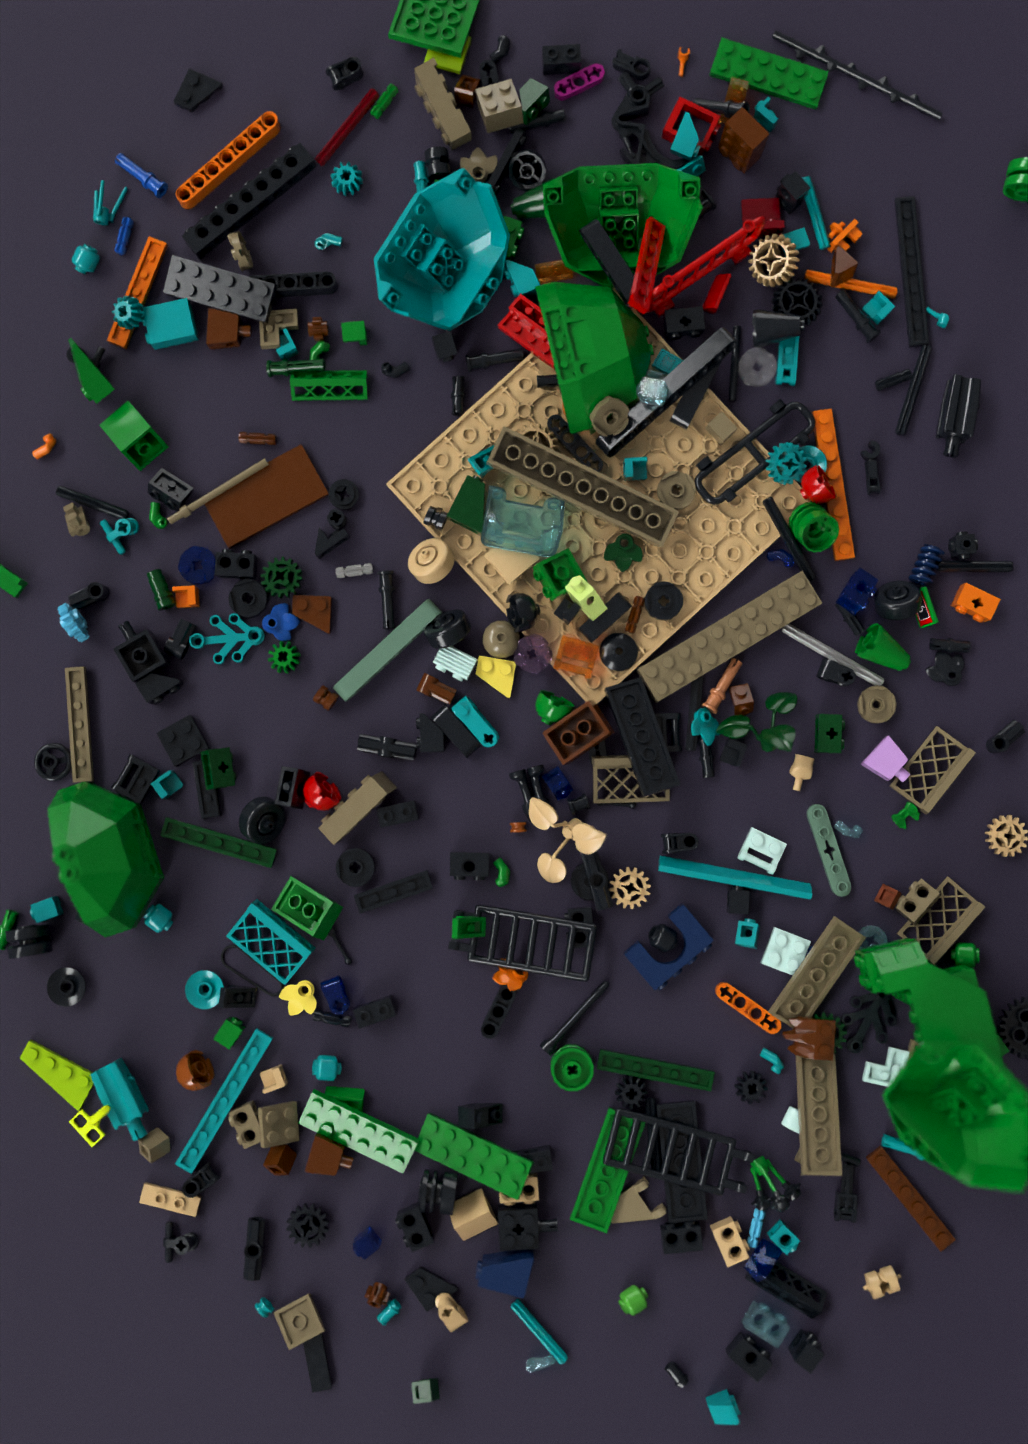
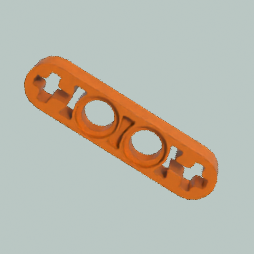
[715,982,781,1034]

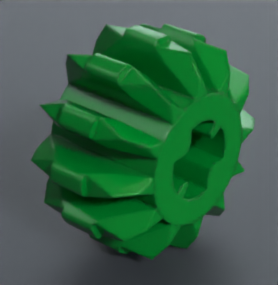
[268,641,301,674]

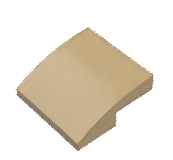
[484,530,540,585]

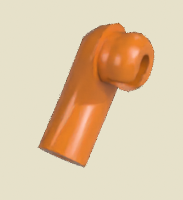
[32,433,56,460]

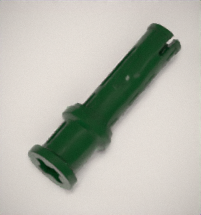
[266,359,326,378]

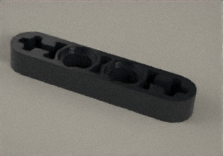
[547,415,603,473]

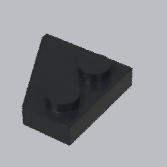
[404,1266,458,1312]

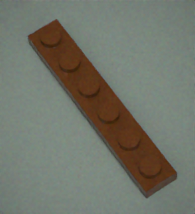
[865,1146,956,1252]

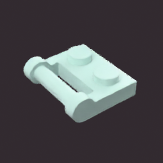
[737,827,787,875]

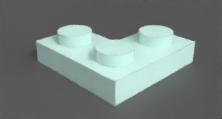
[862,1046,910,1087]

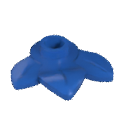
[262,603,300,641]

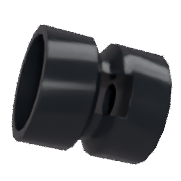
[424,146,451,183]

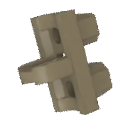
[63,502,90,537]

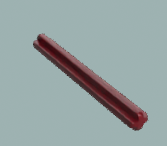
[315,88,379,166]

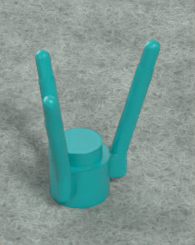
[93,180,128,226]

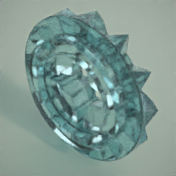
[858,925,887,950]

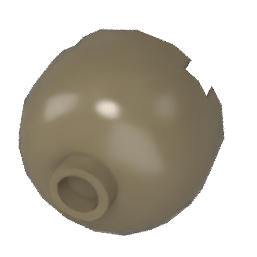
[482,621,520,659]

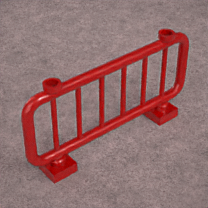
[648,216,766,317]

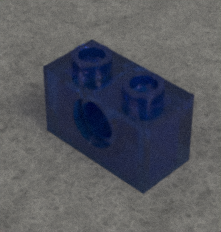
[836,567,878,615]

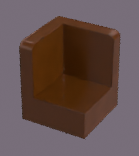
[263,1144,297,1176]

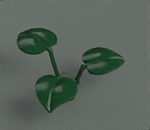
[716,692,797,752]

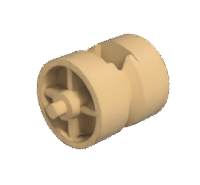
[863,1265,901,1299]

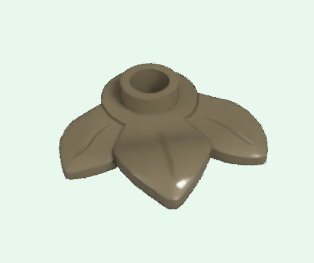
[460,147,498,183]

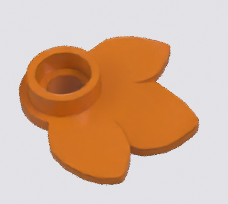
[492,959,528,991]

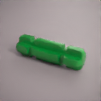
[371,84,398,119]

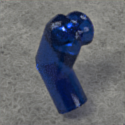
[767,549,794,568]

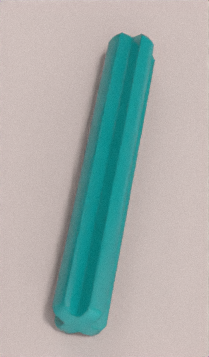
[802,176,830,250]
[511,1299,568,1365]

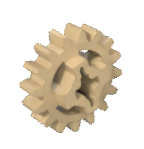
[985,815,1028,857]
[609,867,651,909]

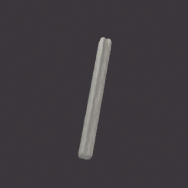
[782,624,884,686]

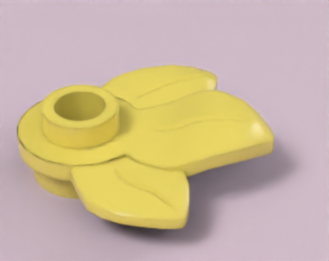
[279,980,317,1016]

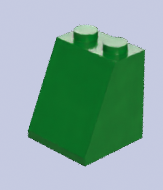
[99,401,168,471]

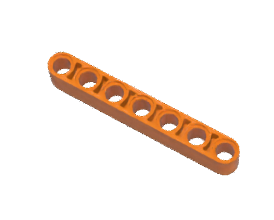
[176,111,281,209]

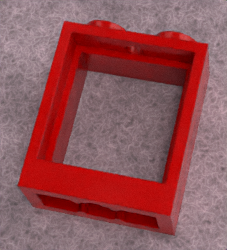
[661,97,721,156]

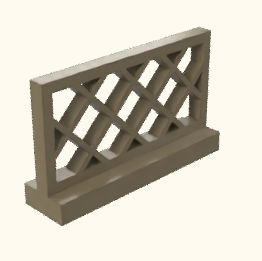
[890,726,976,815]
[592,755,671,803]
[896,876,985,965]

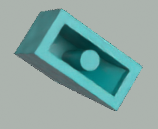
[670,112,701,161]

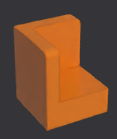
[172,585,200,608]

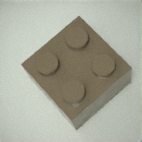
[475,79,523,133]

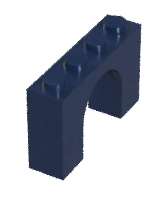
[623,903,714,991]

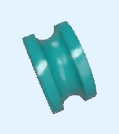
[255,1297,274,1318]

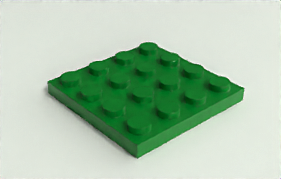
[388,0,480,58]

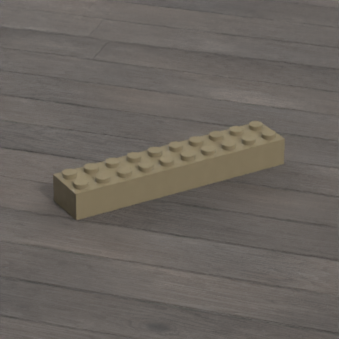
[486,426,679,547]
[636,570,822,703]

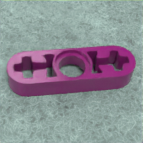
[554,64,605,101]

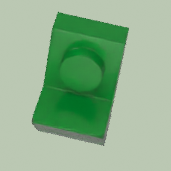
[452,916,486,939]

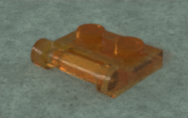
[553,635,599,679]

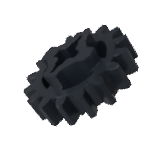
[286,1203,329,1248]

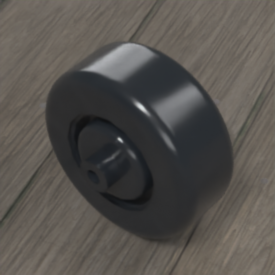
[874,581,922,620]
[424,609,471,649]
[239,796,286,844]

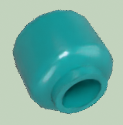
[71,244,100,274]
[143,904,173,933]
[312,1055,341,1081]

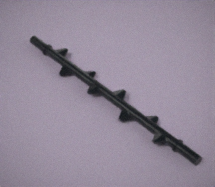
[772,30,943,120]

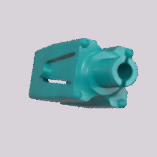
[90,1057,149,1141]

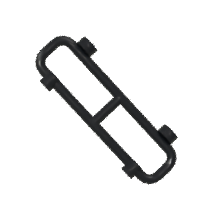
[694,399,816,505]

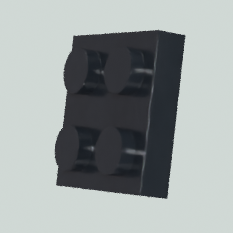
[156,715,209,767]

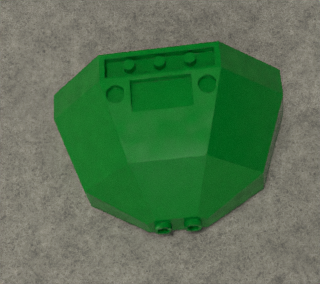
[543,163,702,288]
[535,282,654,435]
[48,782,164,938]
[883,1041,1028,1193]

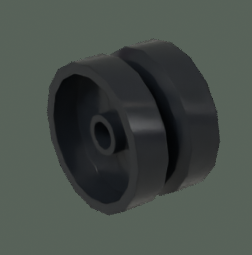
[5,924,53,959]

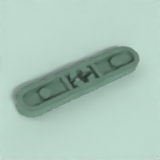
[806,804,851,897]

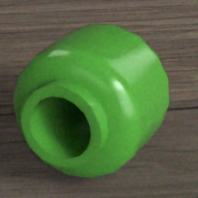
[618,1285,648,1316]

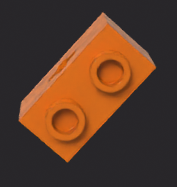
[951,583,1001,623]

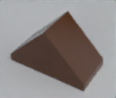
[454,75,481,108]
[830,246,858,287]

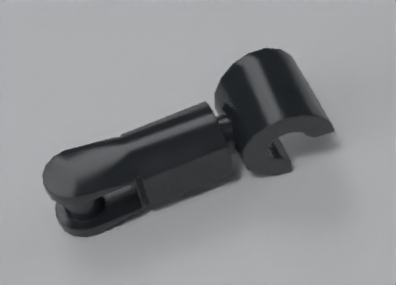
[860,441,881,495]

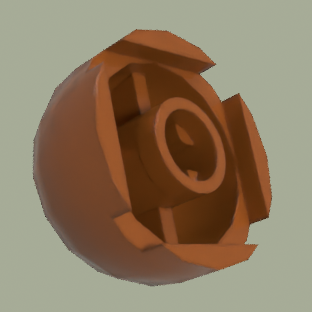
[176,1050,215,1091]

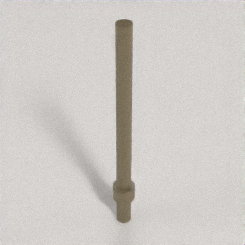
[167,458,269,524]

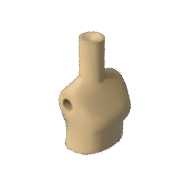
[790,754,815,791]

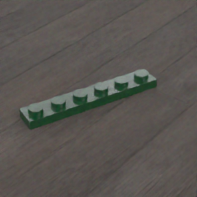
[160,817,278,868]
[596,1049,715,1091]

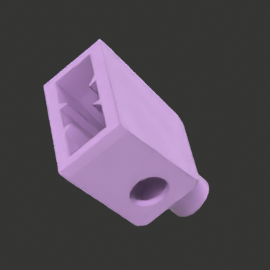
[861,736,910,782]

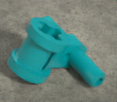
[100,518,139,555]

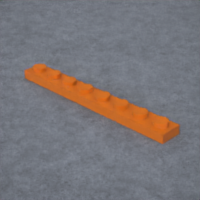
[811,408,855,561]

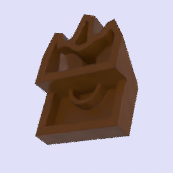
[782,1017,836,1061]

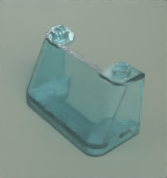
[481,485,565,557]

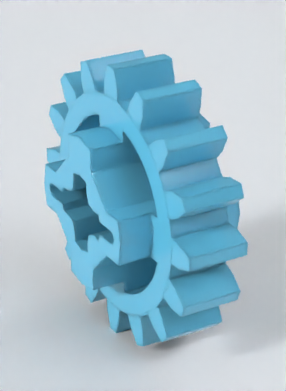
[57,603,90,643]

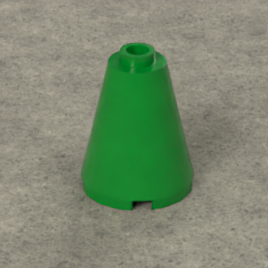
[855,623,911,671]

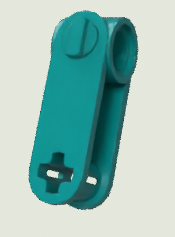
[451,695,499,747]

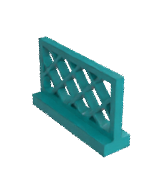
[226,899,316,985]

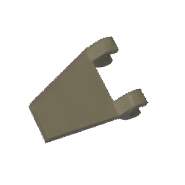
[611,1176,667,1224]

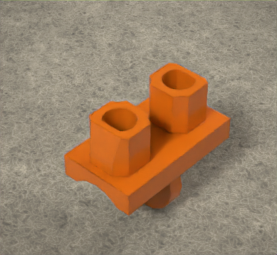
[828,219,863,253]

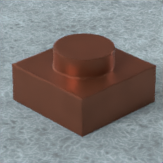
[874,884,902,910]

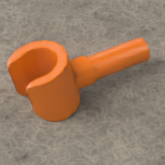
[678,47,690,77]

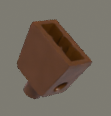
[206,308,252,350]
[305,1133,354,1176]

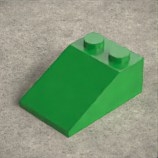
[68,338,114,404]
[271,876,343,941]

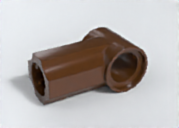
[416,673,457,705]

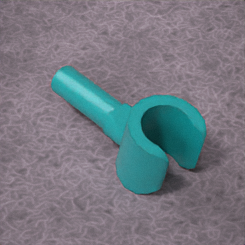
[926,307,949,328]

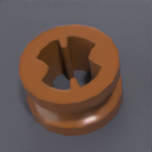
[510,822,527,832]

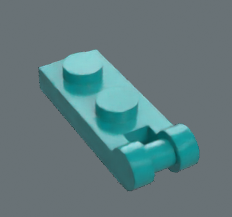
[775,336,799,386]

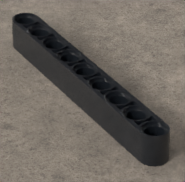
[596,327,738,458]

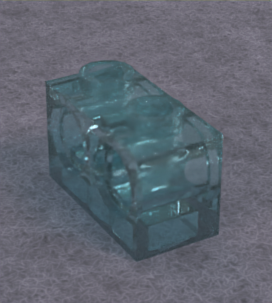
[742,1301,790,1348]

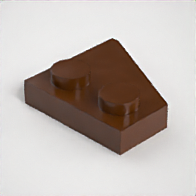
[292,595,332,634]

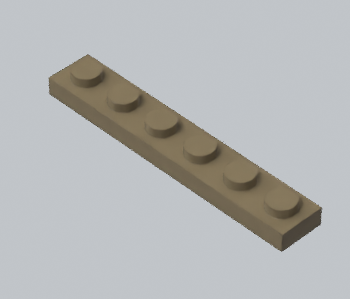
[65,666,94,783]

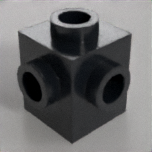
[948,531,978,560]

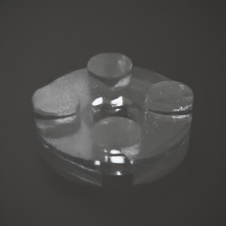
[738,348,777,387]

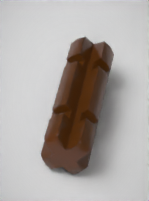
[238,432,276,445]
[625,596,645,634]

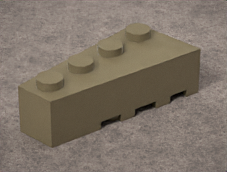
[414,58,472,150]

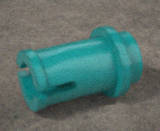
[377,1299,401,1326]

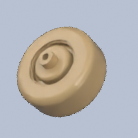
[408,538,455,584]

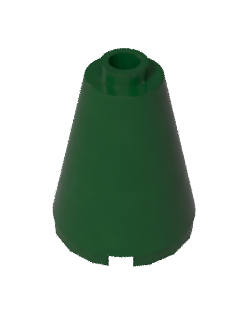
[510,178,555,218]

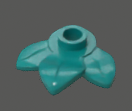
[691,708,720,746]

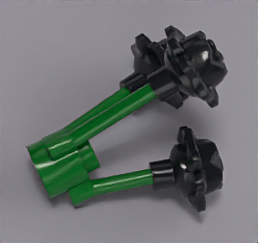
[750,1155,801,1212]

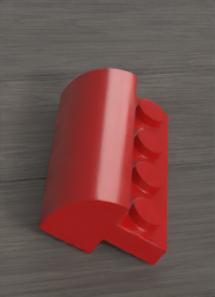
[497,294,555,370]

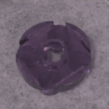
[514,634,553,673]

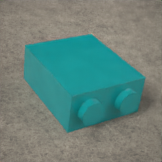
[141,298,199,350]

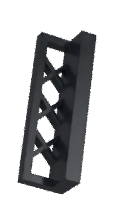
[745,1252,827,1319]

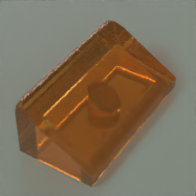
[534,260,573,284]

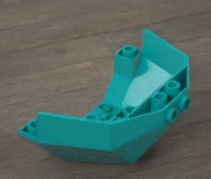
[374,168,510,331]

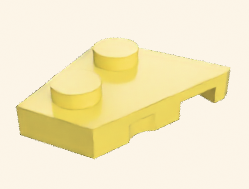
[476,655,516,698]

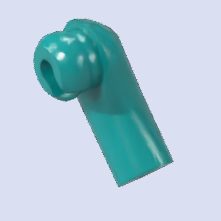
[760,1048,784,1074]

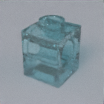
[636,377,669,406]

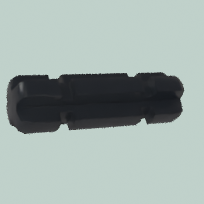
[875,369,912,391]
[313,1010,351,1027]

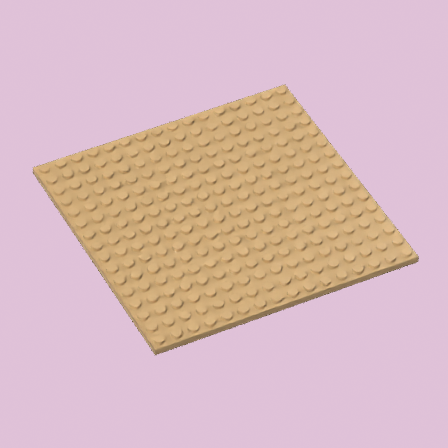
[386,286,811,704]

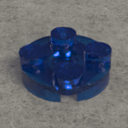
[178,546,216,585]

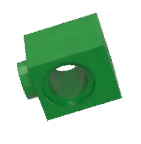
[213,1017,245,1050]

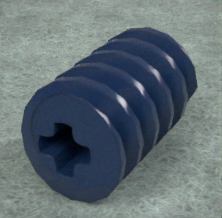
[908,544,945,587]

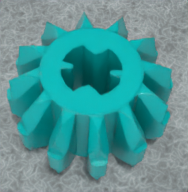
[331,161,363,196]
[111,295,145,330]

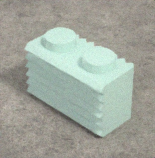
[433,646,478,682]

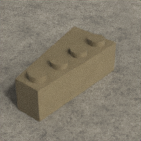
[318,771,397,845]

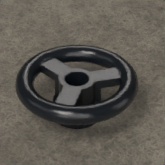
[34,743,72,781]

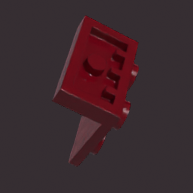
[741,198,785,238]

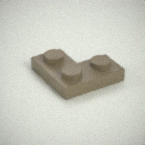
[259,309,299,349]

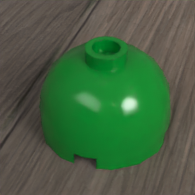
[535,690,574,725]

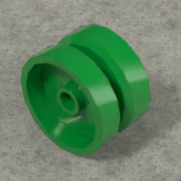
[1002,157,1028,202]
[550,1044,594,1091]

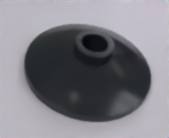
[599,633,638,671]
[47,967,86,1007]

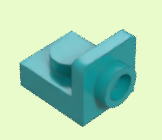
[753,97,778,132]

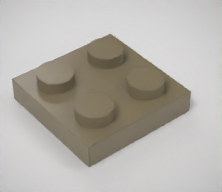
[258,1101,299,1149]
[273,1293,326,1350]

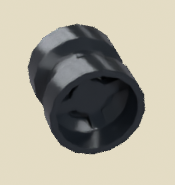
[423,506,448,531]

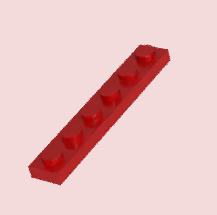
[629,216,666,314]

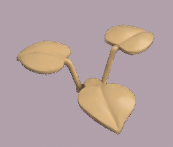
[529,797,606,883]

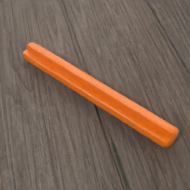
[804,270,897,299]

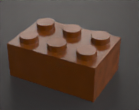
[718,107,769,174]
[542,700,615,765]

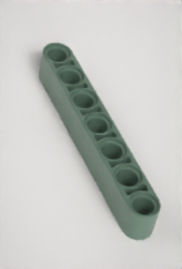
[333,599,442,702]

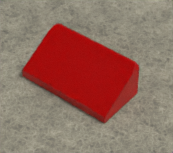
[703,273,731,314]

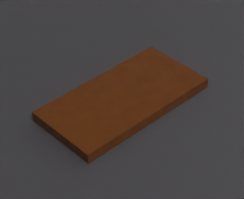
[204,444,328,549]

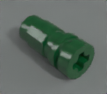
[147,569,176,611]

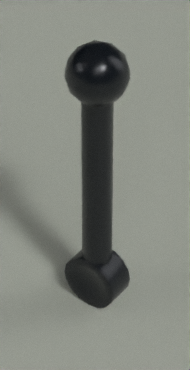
[596,798,636,809]
[328,929,352,965]

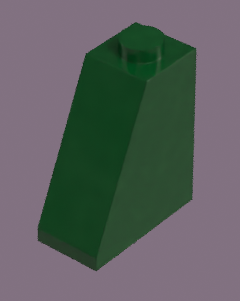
[447,475,485,536]

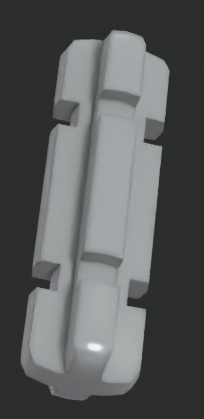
[336,563,373,578]

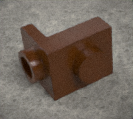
[729,683,754,715]

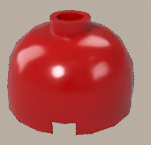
[800,465,836,504]
[303,772,341,811]

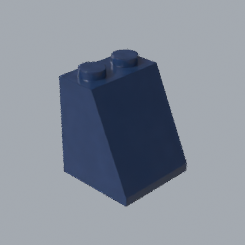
[475,1249,534,1299]

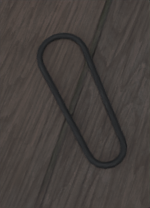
[221,945,283,996]

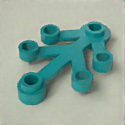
[189,613,265,665]

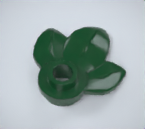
[604,533,643,572]

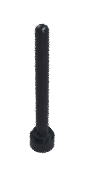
[540,981,609,1056]

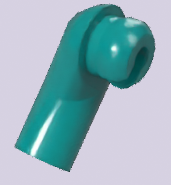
[315,233,343,250]

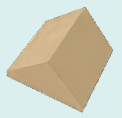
[450,1188,498,1241]

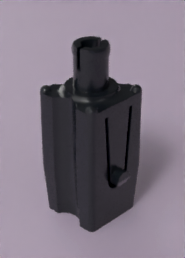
[935,374,981,458]

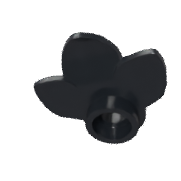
[925,652,964,686]

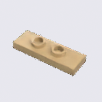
[139,1182,202,1217]

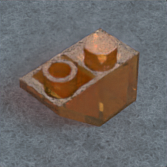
[719,77,749,123]

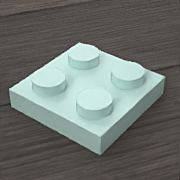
[760,927,811,976]

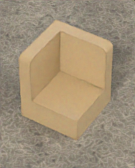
[260,1064,288,1094]

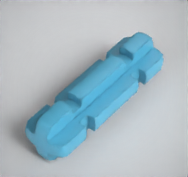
[747,1208,765,1248]

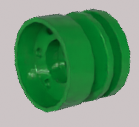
[788,502,839,552]

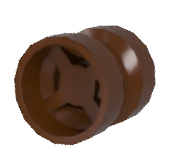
[313,685,339,711]

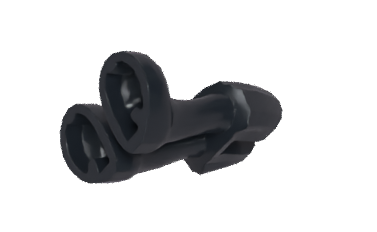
[509,764,549,822]

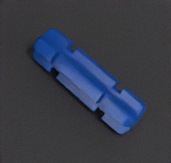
[114,217,134,255]

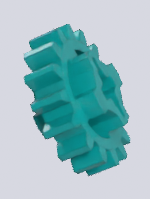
[765,442,807,485]

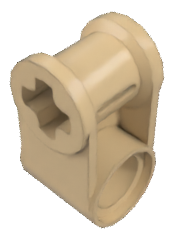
[435,1293,468,1332]

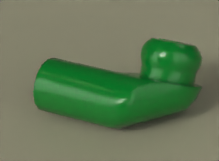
[310,340,330,360]
[149,502,168,529]
[493,857,510,887]

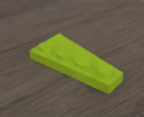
[20,1040,94,1112]

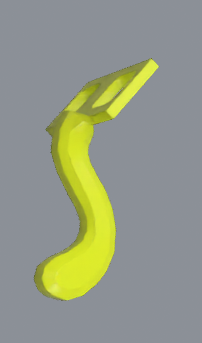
[69,1105,111,1147]

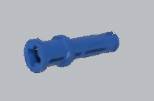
[115,153,168,198]

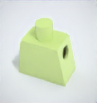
[565,575,607,621]

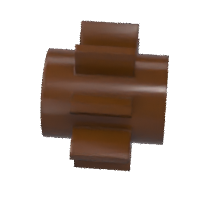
[308,317,329,341]
[365,1282,390,1308]

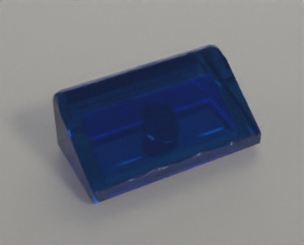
[744,1239,783,1282]

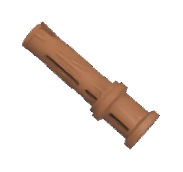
[701,658,743,714]

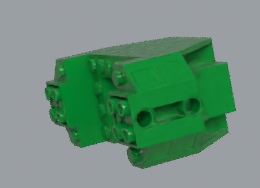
[854,938,1004,1151]

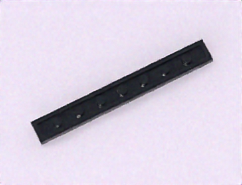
[894,196,929,347]

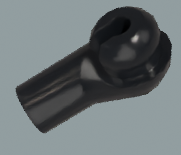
[489,35,510,63]
[381,362,410,378]

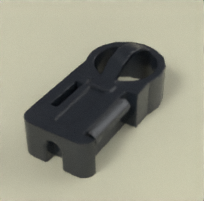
[612,49,650,81]

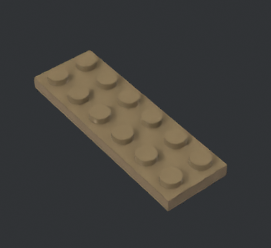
[768,916,866,1029]
[795,1054,842,1176]

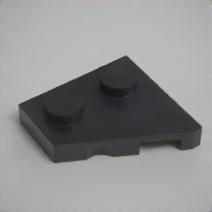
[173,68,223,112]

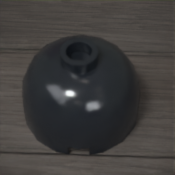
[509,149,547,190]
[506,593,540,633]

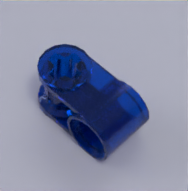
[320,975,350,1015]

